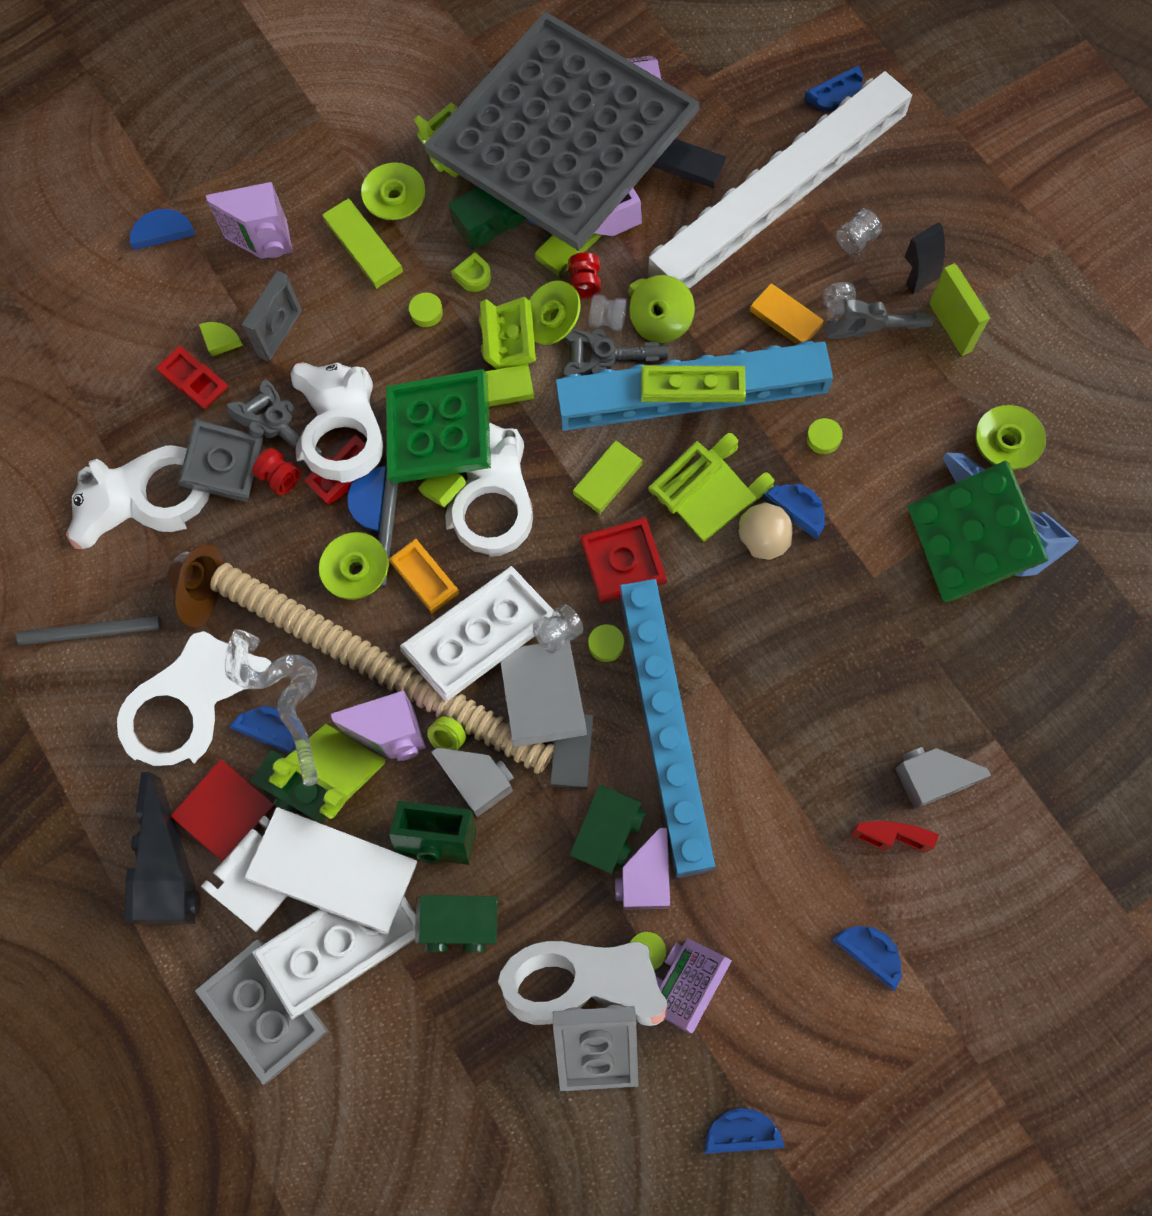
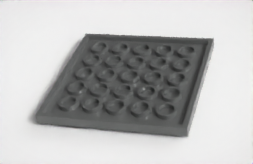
[423,12,699,251]

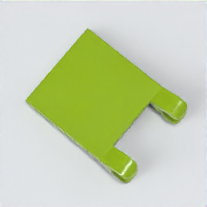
[661,433,774,543]
[269,724,386,819]

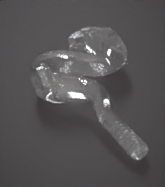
[225,630,319,786]

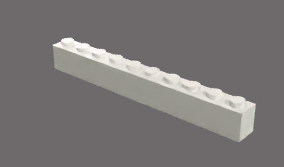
[648,71,912,289]

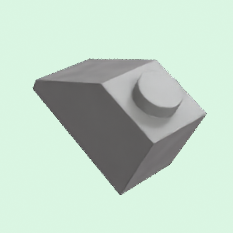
[895,747,991,810]
[432,748,514,817]

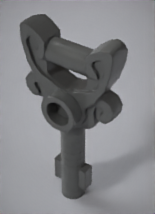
[824,299,934,339]
[563,328,668,377]
[227,379,322,466]

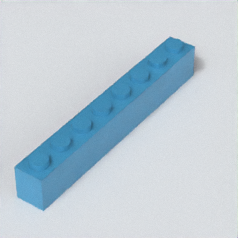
[556,341,833,431]
[620,579,715,878]

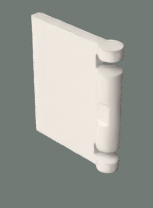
[201,816,287,932]

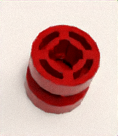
[568,252,601,299]
[252,448,302,496]

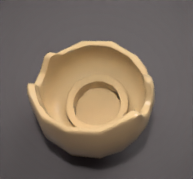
[738,502,792,560]

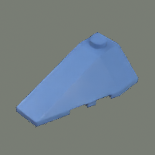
[943,453,1079,577]

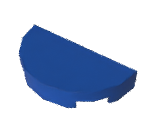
[804,65,863,111]
[130,209,196,250]
[347,466,386,534]
[762,484,825,540]
[229,706,300,755]
[831,926,902,991]
[704,1107,785,1154]

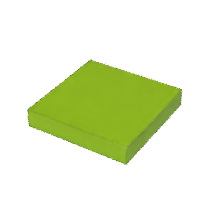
[929,263,990,356]

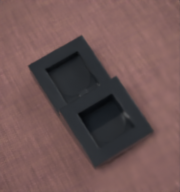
[904,222,945,294]

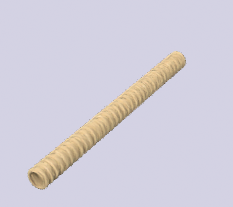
[210,563,554,774]

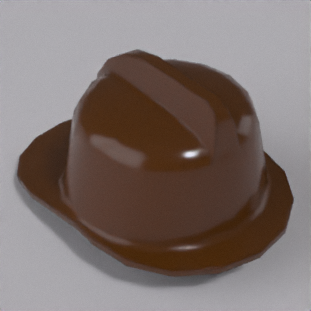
[167,544,224,628]

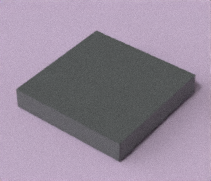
[242,271,302,362]
[178,419,263,502]

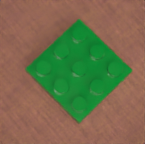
[386,369,491,484]
[907,460,1049,603]

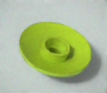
[361,163,426,220]
[629,275,695,343]
[529,281,580,345]
[975,405,1046,470]
[319,532,389,600]

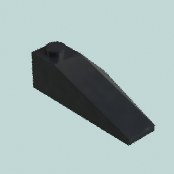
[125,772,201,927]

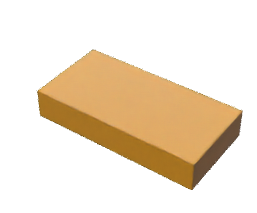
[750,283,824,345]
[388,539,459,614]

